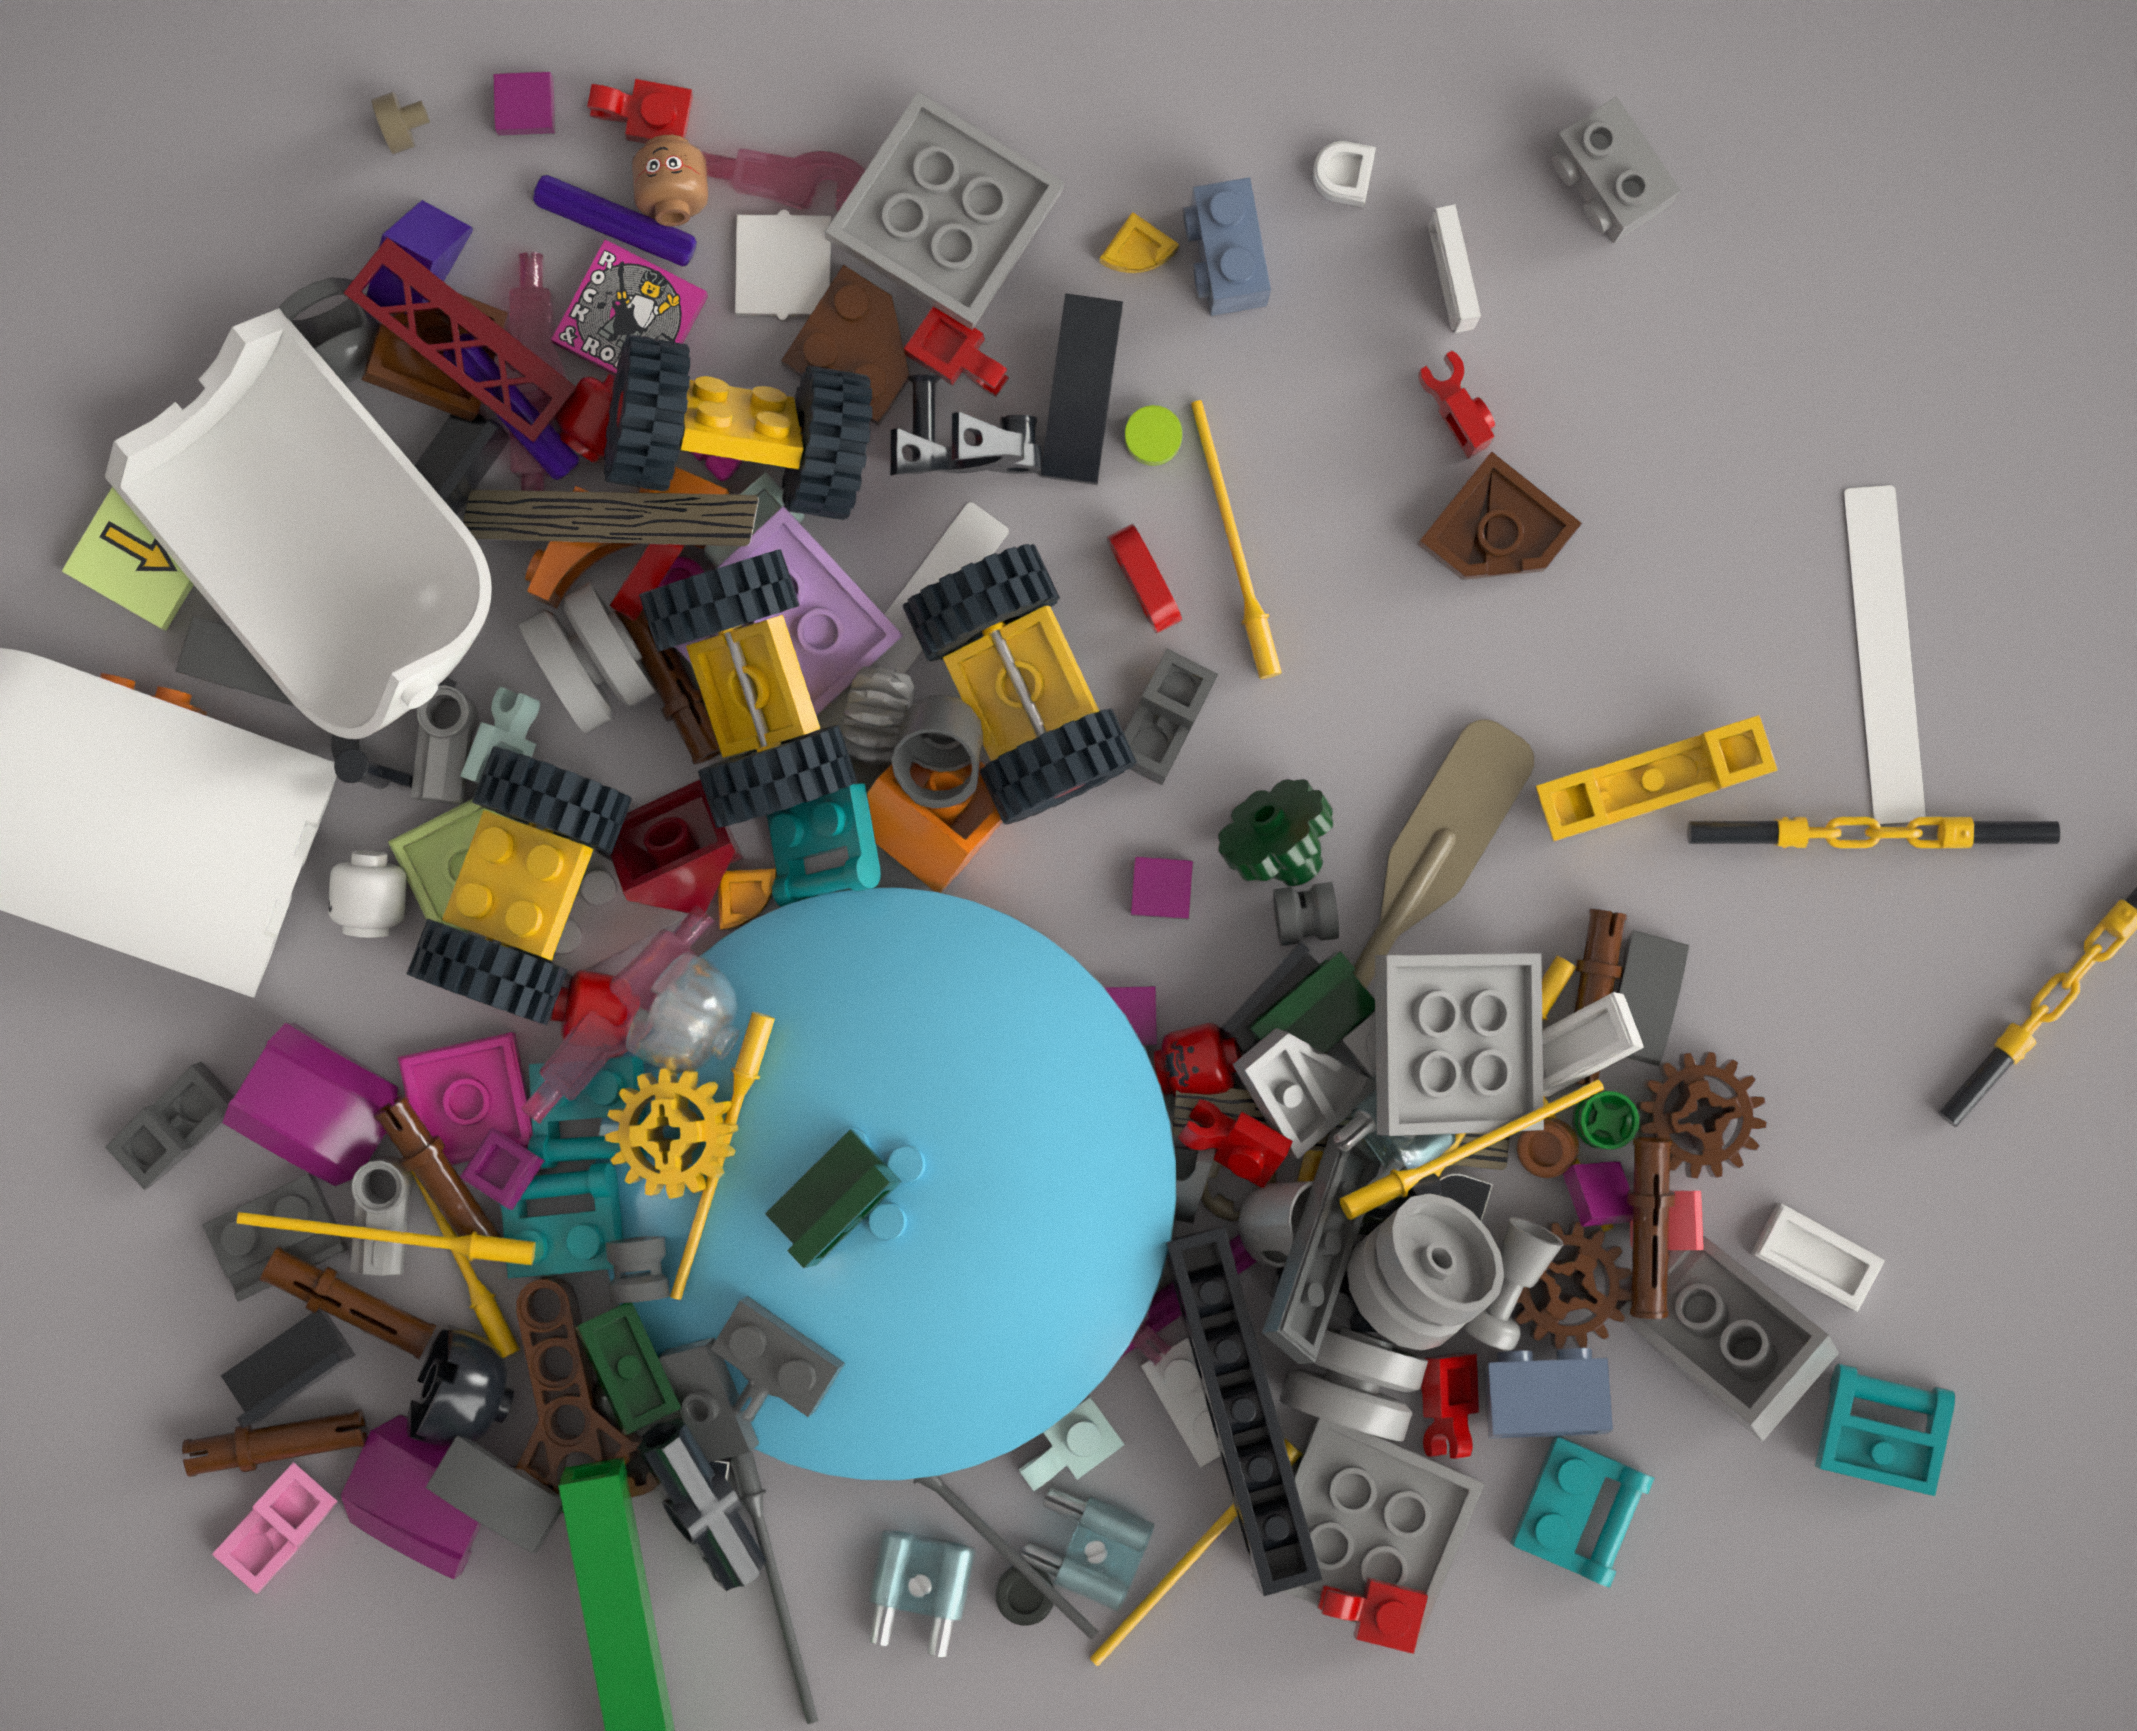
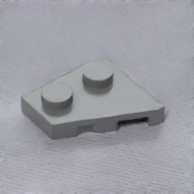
[548,849,686,977]
[1233,1028,1376,1159]

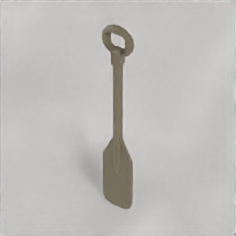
[1201,719,1534,1222]

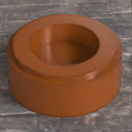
[1517,1117,1579,1178]

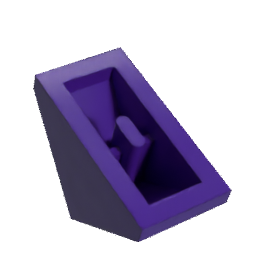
[366,200,474,316]

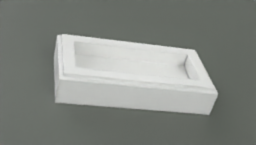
[1428,204,1481,333]
[1542,992,1644,1097]
[1750,1203,1885,1312]

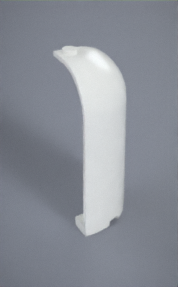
[105,308,492,739]
[0,648,337,998]

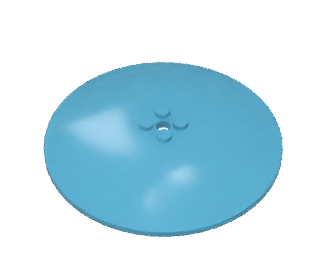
[595,888,1176,1480]

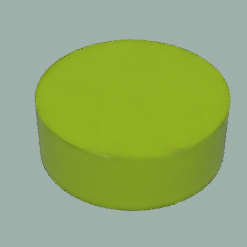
[1125,405,1182,466]

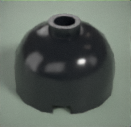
[406,1325,514,1447]

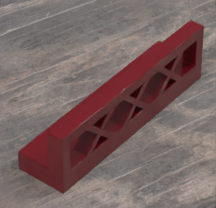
[344,237,577,443]

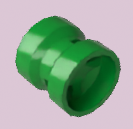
[1572,1091,1639,1150]

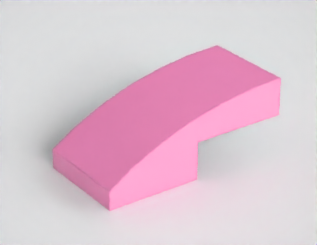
[212,1462,338,1594]

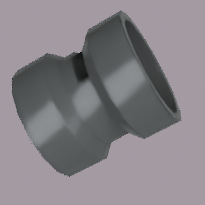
[1273,882,1339,946]
[605,1236,670,1303]

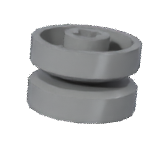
[519,582,657,735]
[1347,1193,1504,1351]
[1279,1326,1428,1441]

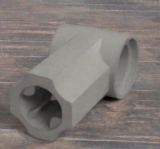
[411,685,479,804]
[350,1155,415,1276]

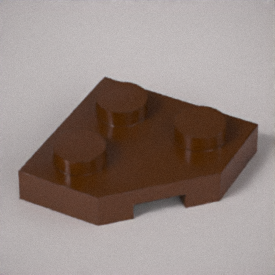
[781,265,909,426]
[361,293,508,422]
[1418,451,1582,580]

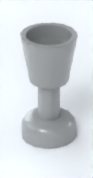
[1463,1217,1564,1351]

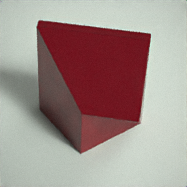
[610,779,744,917]

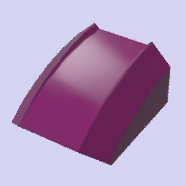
[222,1022,398,1186]
[340,1415,512,1580]

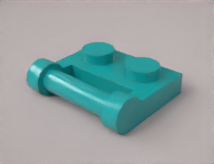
[767,783,881,907]
[528,1056,648,1169]
[498,1162,623,1279]
[1815,1364,1955,1496]
[1510,1436,1655,1588]

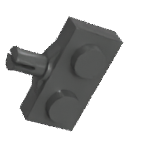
[710,1296,845,1422]

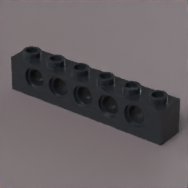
[1166,1226,1322,1596]

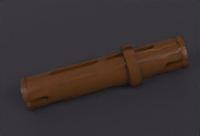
[615,609,721,765]
[1574,908,1627,1085]
[373,1094,503,1260]
[1627,1137,1675,1319]
[259,1246,437,1360]
[182,1409,368,1477]

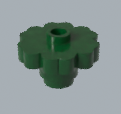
[1218,779,1333,887]

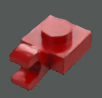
[587,79,693,144]
[904,306,1009,397]
[1418,350,1495,459]
[1178,1099,1293,1188]
[1421,1353,1479,1459]
[1317,1577,1428,1654]

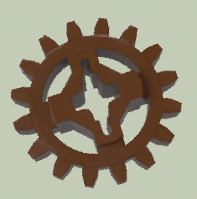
[1636,1052,1767,1179]
[1513,1221,1632,1349]

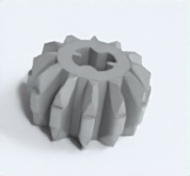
[842,666,915,767]

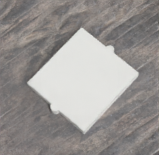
[735,210,832,322]

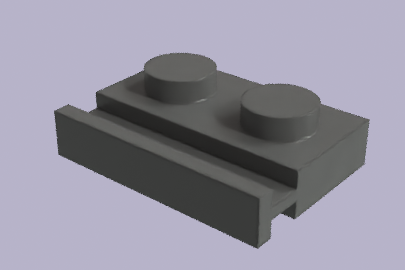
[202,1173,349,1302]

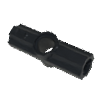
[636,1418,767,1591]

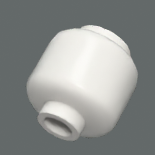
[328,850,407,938]

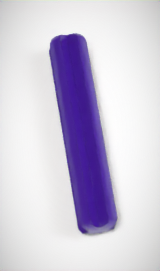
[532,175,697,266]
[443,333,579,480]

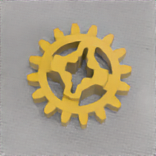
[605,1067,738,1199]

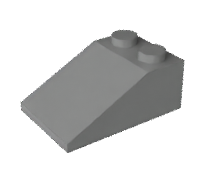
[1619,1235,1839,1442]

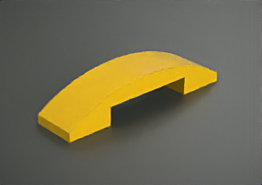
[1535,715,1778,842]

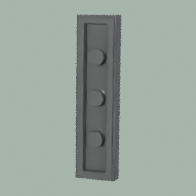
[1262,1128,1382,1364]

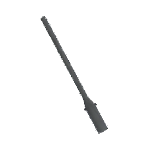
[729,1451,818,1724]
[913,1476,1099,1640]

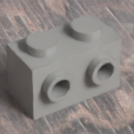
[1551,96,1681,243]

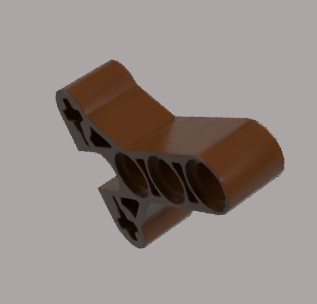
[513,1276,658,1513]

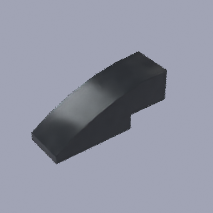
[1041,293,1123,485]

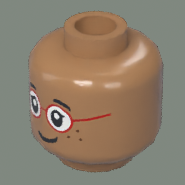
[632,135,708,226]

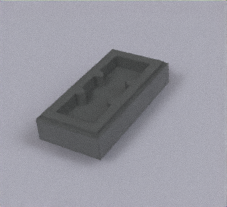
[658,1337,759,1462]

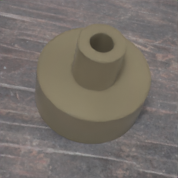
[371,92,430,155]

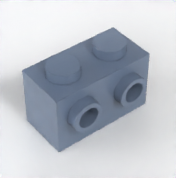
[1183,177,1271,316]
[1484,1348,1613,1439]

